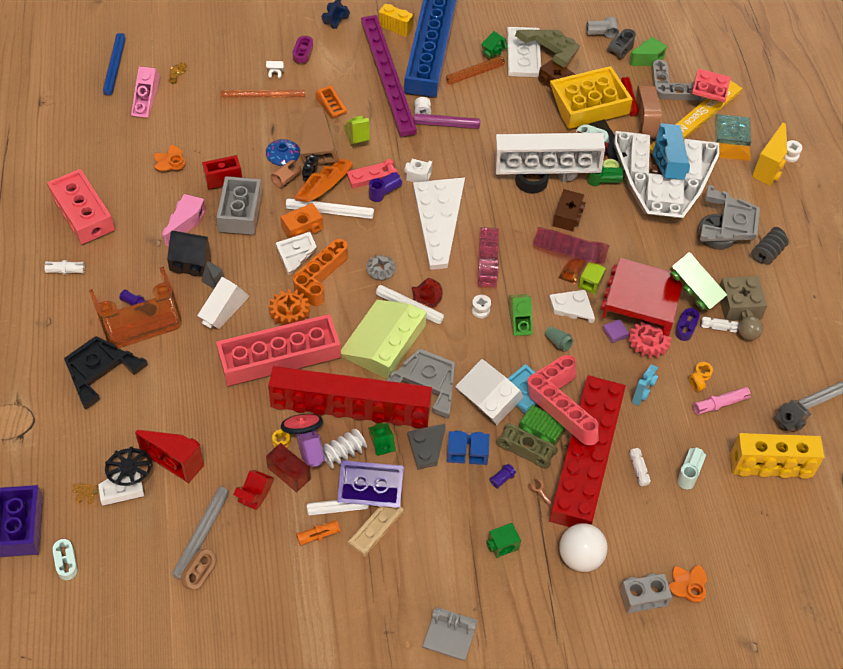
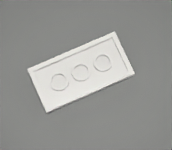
[507,27,541,77]

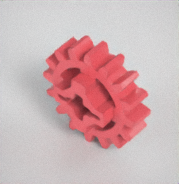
[628,321,671,358]

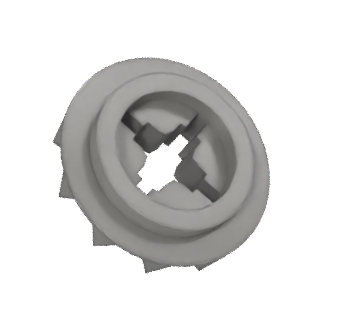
[366,254,396,280]

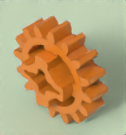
[269,289,310,326]

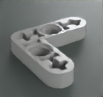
[652,60,701,100]

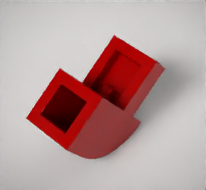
[233,470,274,510]

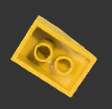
[752,123,787,186]

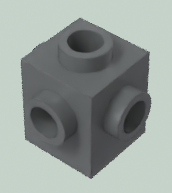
[775,400,811,431]

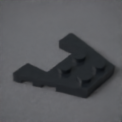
[64,336,148,410]

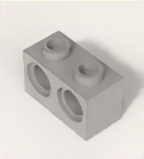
[620,573,672,614]

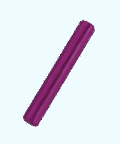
[413,114,480,129]

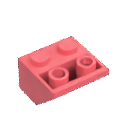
[691,69,731,103]

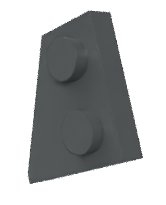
[407,424,445,470]

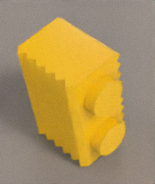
[379,4,414,37]

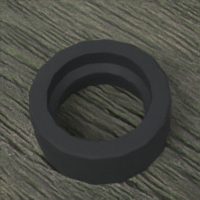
[515,174,549,194]

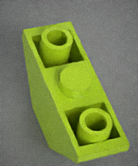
[343,116,370,145]

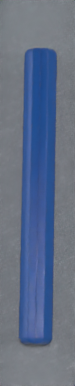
[103,33,125,95]

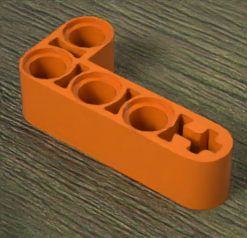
[293,239,348,306]

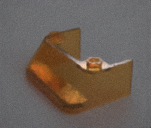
[89,267,182,348]

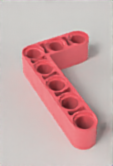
[527,355,599,445]

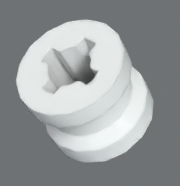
[414,97,431,115]
[785,140,802,162]
[472,295,491,319]

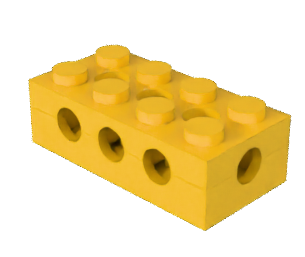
[730,433,825,479]

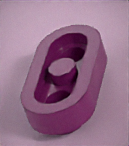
[293,36,313,63]

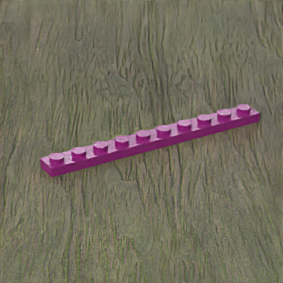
[361,15,417,137]

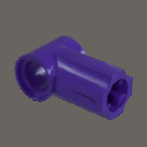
[368,172,402,202]

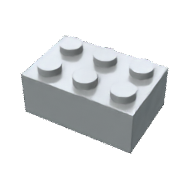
[217,177,262,235]

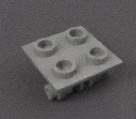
[423,607,478,661]

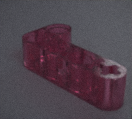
[478,227,499,288]
[533,227,610,263]

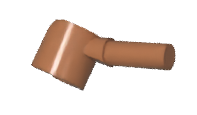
[528,479,552,506]

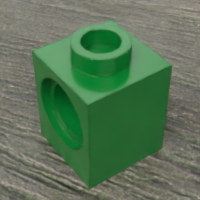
[486,523,521,558]

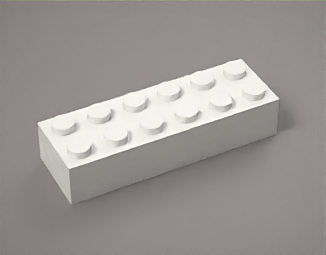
[495,133,605,174]

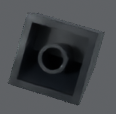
[167,230,211,276]

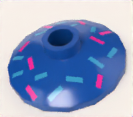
[266,139,300,166]

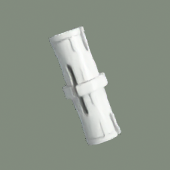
[45,260,85,275]

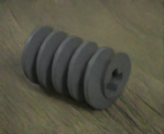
[751,227,789,264]

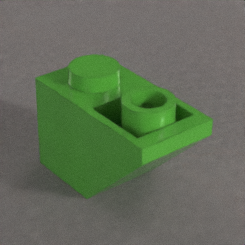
[630,37,667,66]
[509,294,533,336]

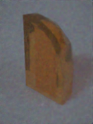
[558,258,585,284]

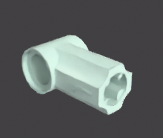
[677,447,706,490]

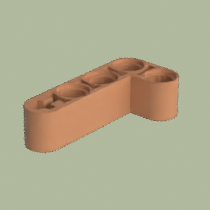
[637,85,662,140]

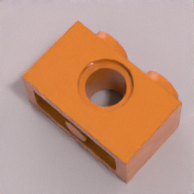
[280,203,323,238]

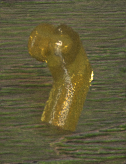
[169,62,187,84]

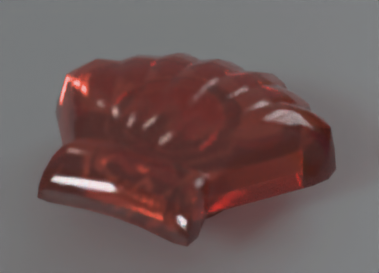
[412,278,443,308]

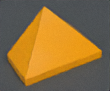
[716,142,751,161]

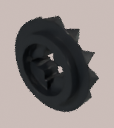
[302,154,319,181]

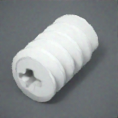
[323,429,367,469]

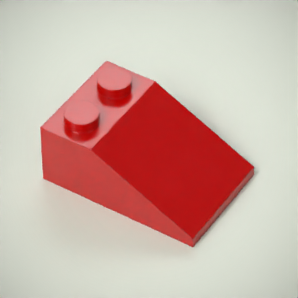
[135,430,204,484]

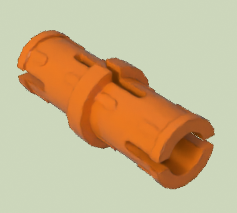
[296,519,340,546]

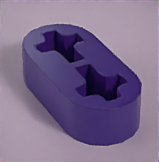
[675,308,700,341]

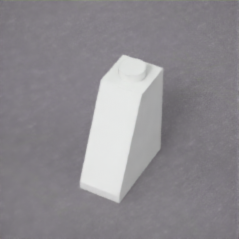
[197,277,249,329]

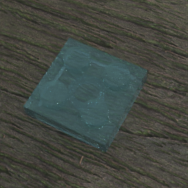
[715,114,751,146]

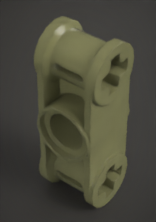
[496,423,558,469]

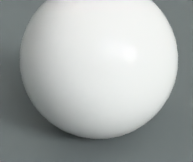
[559,523,608,572]

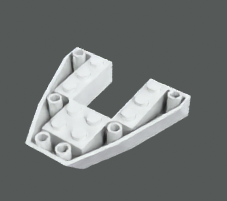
[613,131,719,218]

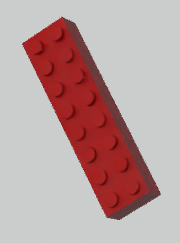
[268,366,432,428]
[549,375,626,527]

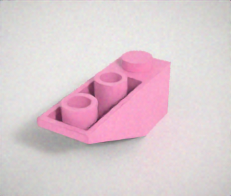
[131,67,160,118]
[162,194,206,246]

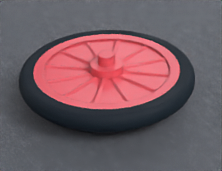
[281,414,323,434]

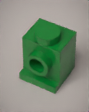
[481,31,508,59]

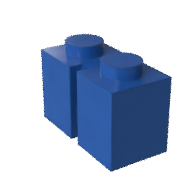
[447,430,490,465]

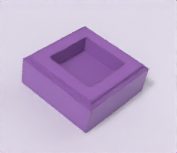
[603,319,629,343]

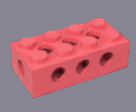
[47,169,115,245]

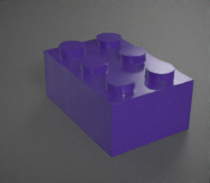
[0,485,43,557]

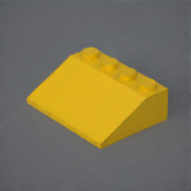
[550,66,633,129]

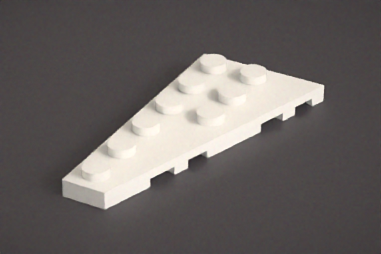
[413,177,465,270]

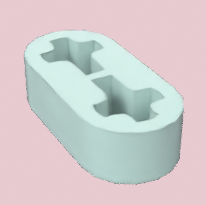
[53,539,78,580]

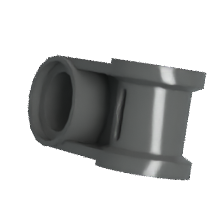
[607,29,636,59]

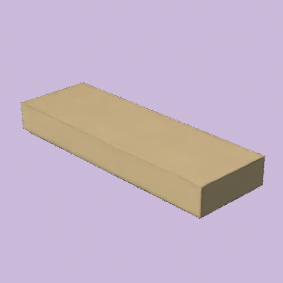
[348,506,404,557]

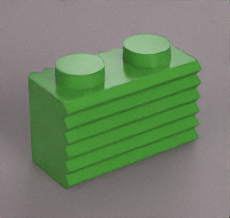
[519,405,565,446]

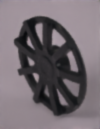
[105,446,152,486]

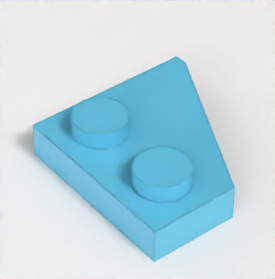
[632,364,659,406]

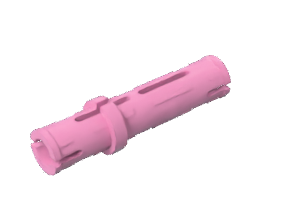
[693,387,751,415]

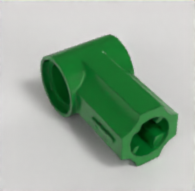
[587,165,623,187]

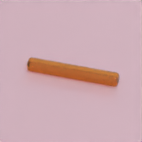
[446,56,505,84]

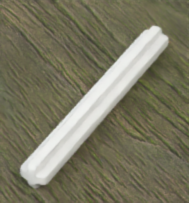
[286,198,374,219]

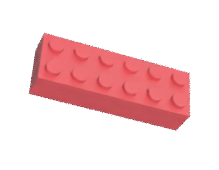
[216,314,341,386]

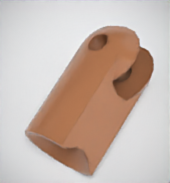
[271,160,301,188]

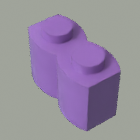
[296,430,325,467]

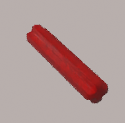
[621,76,639,116]

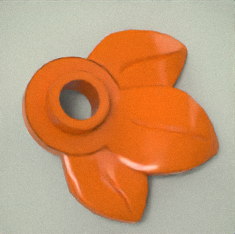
[154,145,185,171]
[668,565,707,603]

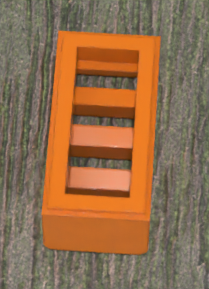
[315,85,347,119]

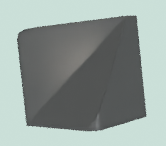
[202,262,224,289]

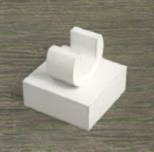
[266,61,284,79]

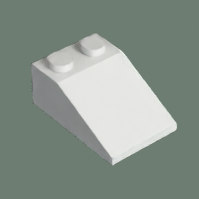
[455,359,524,425]

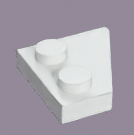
[276,232,317,275]
[549,290,595,323]
[98,461,144,506]

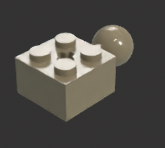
[719,276,767,340]

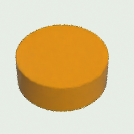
[689,372,706,392]

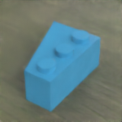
[652,123,690,180]

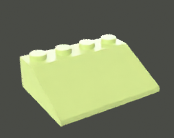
[341,300,427,379]

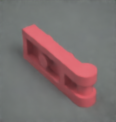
[347,159,399,189]

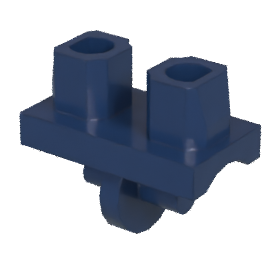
[321,0,350,29]

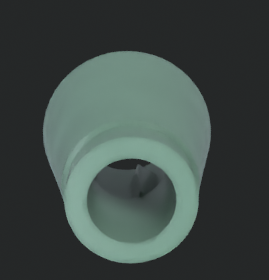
[545,326,574,351]

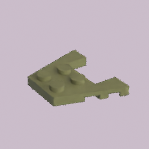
[515,30,580,68]

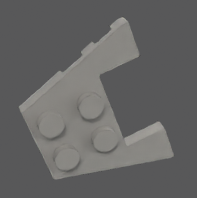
[700,185,760,241]
[386,349,455,418]

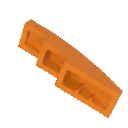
[294,159,353,202]

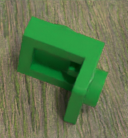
[368,423,396,456]

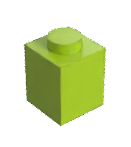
[578,261,606,294]

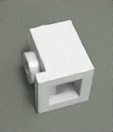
[404,159,432,182]

